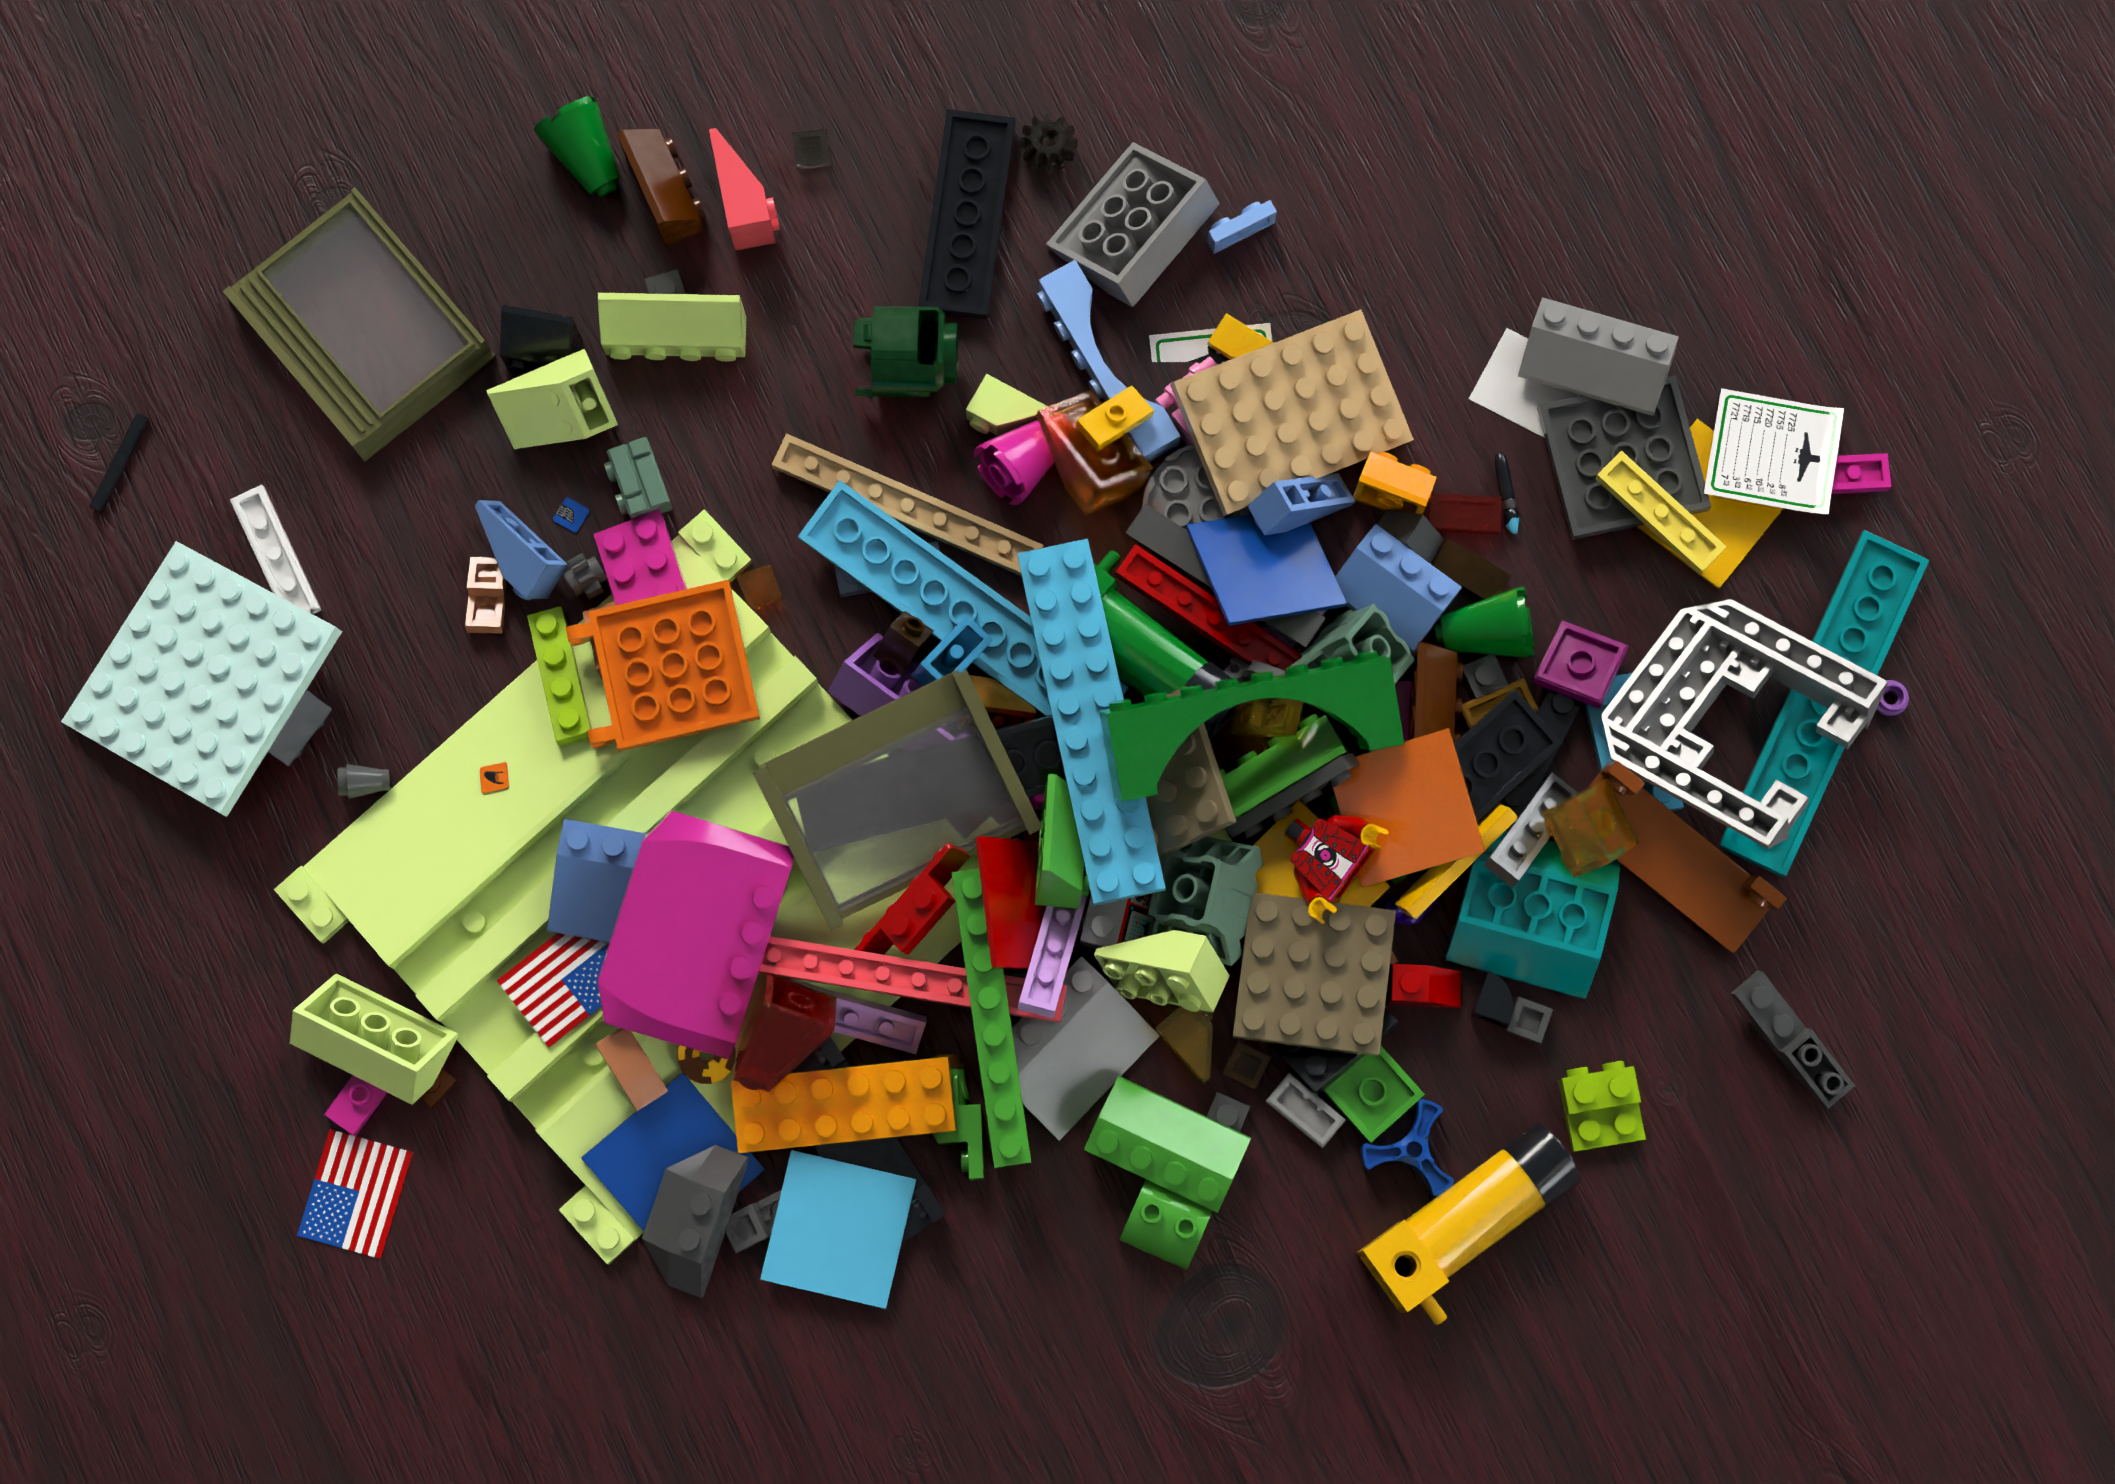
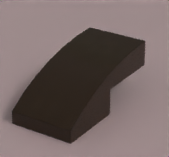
[1431,539,1511,601]

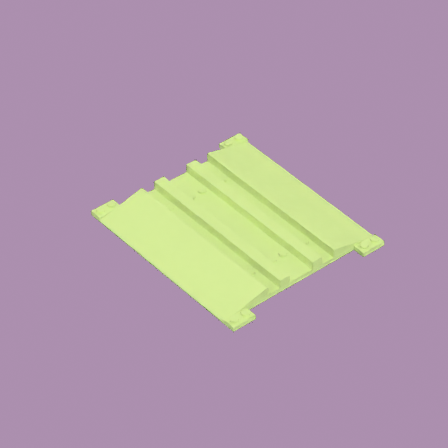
[274,509,1010,1265]

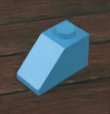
[911,615,993,686]

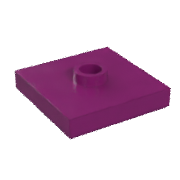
[1534,620,1629,709]

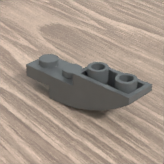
[1730,970,1855,1109]

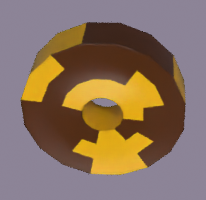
[677,1045,736,1084]

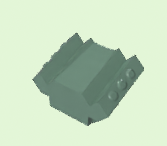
[1290,603,1415,683]
[1148,836,1264,966]

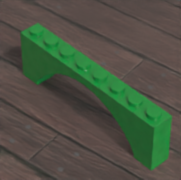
[1099,651,1404,801]

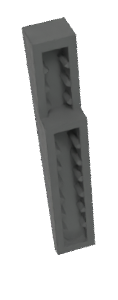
[1125,504,1325,651]

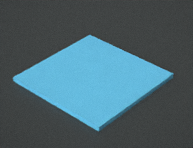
[760,1150,916,1309]

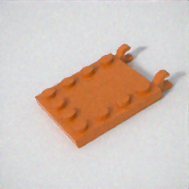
[565,579,760,752]

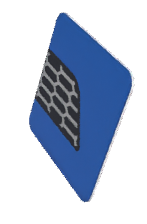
[553,497,590,533]

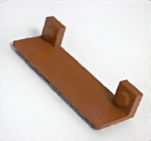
[1565,760,1787,953]

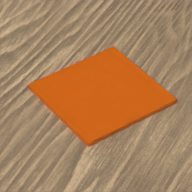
[1332,728,1486,887]

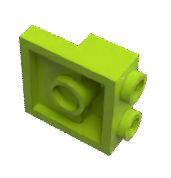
[1558,1061,1646,1152]

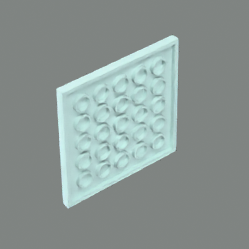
[61,541,342,817]

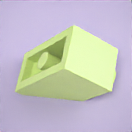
[966,374,1048,435]

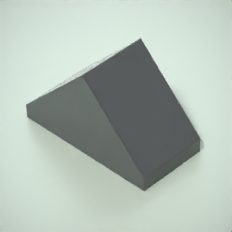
[1378,510,1444,564]

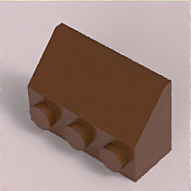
[616,129,706,247]
[1408,642,1463,743]

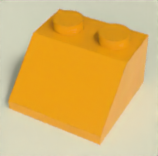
[1353,452,1437,514]

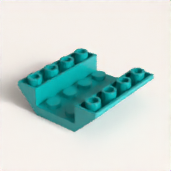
[1444,829,1620,999]

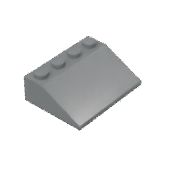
[1046,142,1220,307]
[1012,956,1160,1141]

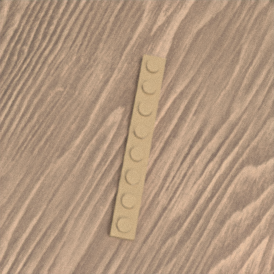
[772,433,1044,576]

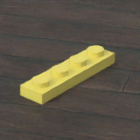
[1595,451,1726,575]

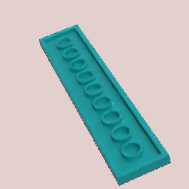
[1718,530,1929,878]

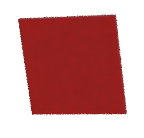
[975,836,1070,971]

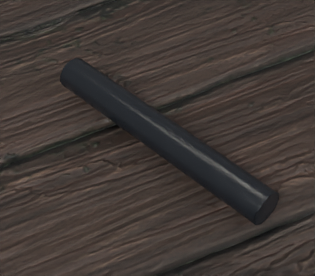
[89,413,150,513]

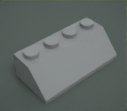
[1518,297,1679,416]

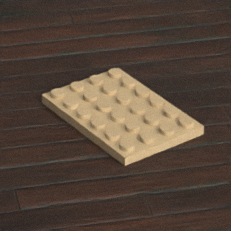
[1170,309,1414,516]

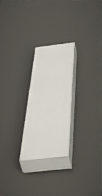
[230,485,322,614]

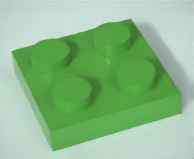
[1323,1045,1425,1144]

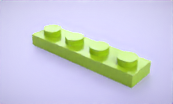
[527,606,592,746]

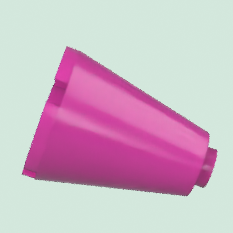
[973,414,1072,505]

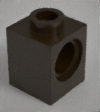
[873,611,934,676]

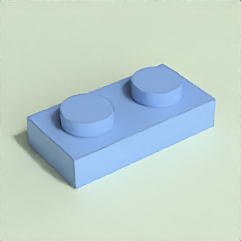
[1207,200,1277,254]

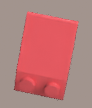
[709,128,780,251]

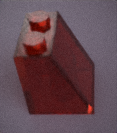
[734,973,837,1092]

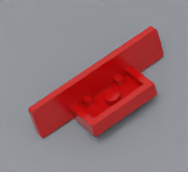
[855,843,970,955]

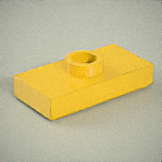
[1076,386,1154,451]

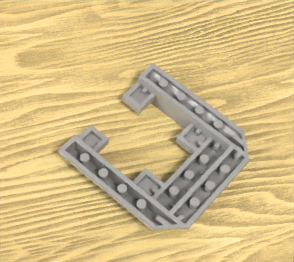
[1601,599,1888,849]

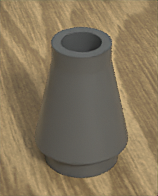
[338,764,390,800]

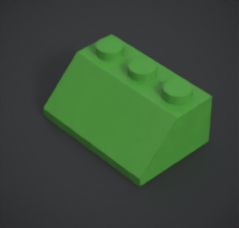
[1035,774,1089,909]

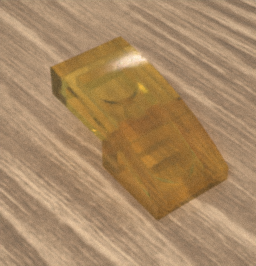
[1229,698,1303,737]

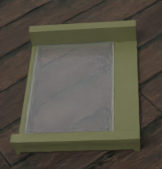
[222,187,496,462]
[753,670,1042,931]

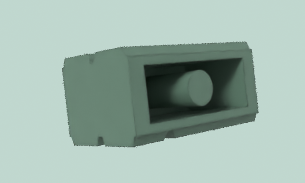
[604,437,673,520]

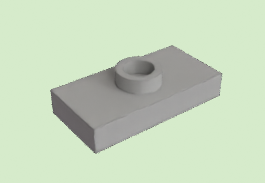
[1266,1073,1346,1148]

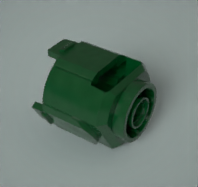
[853,306,958,399]

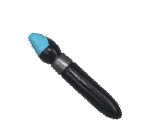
[1494,451,1519,535]

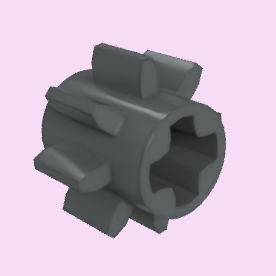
[563,553,607,600]

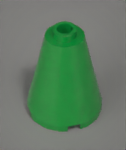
[533,96,620,198]
[1435,587,1534,658]

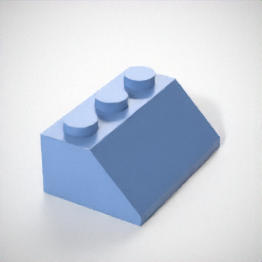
[1335,524,1462,654]

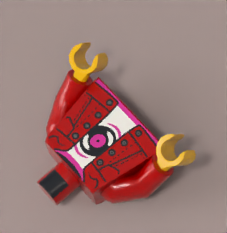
[1284,815,1388,924]

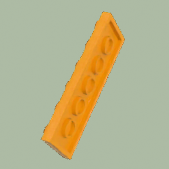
[731,1056,957,1153]

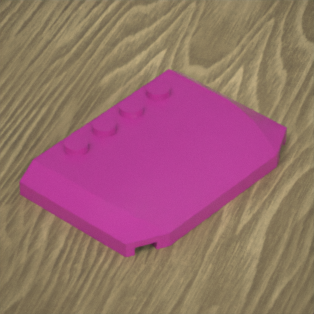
[597,810,794,1059]

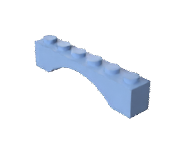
[1036,260,1181,465]

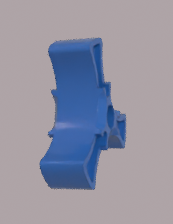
[1360,1099,1454,1197]

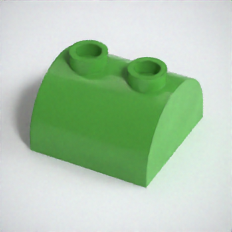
[1119,1179,1213,1270]

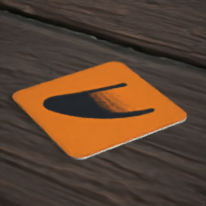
[480,762,509,793]

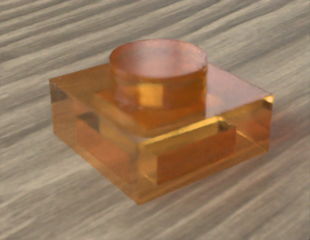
[737,564,783,610]

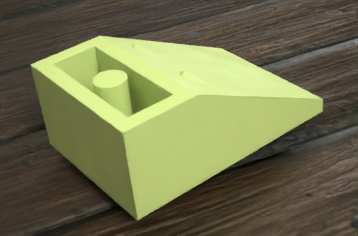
[486,349,618,449]
[1094,930,1230,1012]

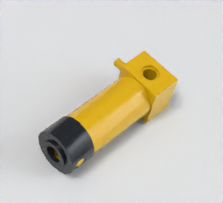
[1356,1122,1582,1325]

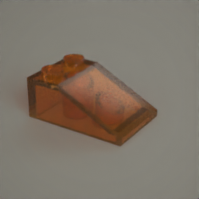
[1036,390,1153,515]

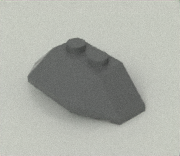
[642,1145,750,1298]

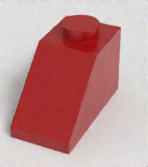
[1387,964,1462,1008]

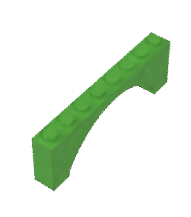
[952,868,1031,1168]

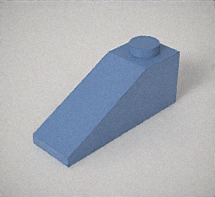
[1247,473,1356,535]
[475,500,568,600]

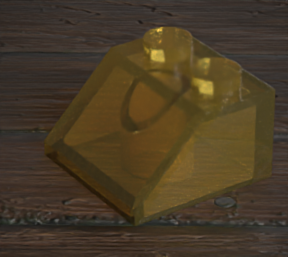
[1542,779,1639,878]

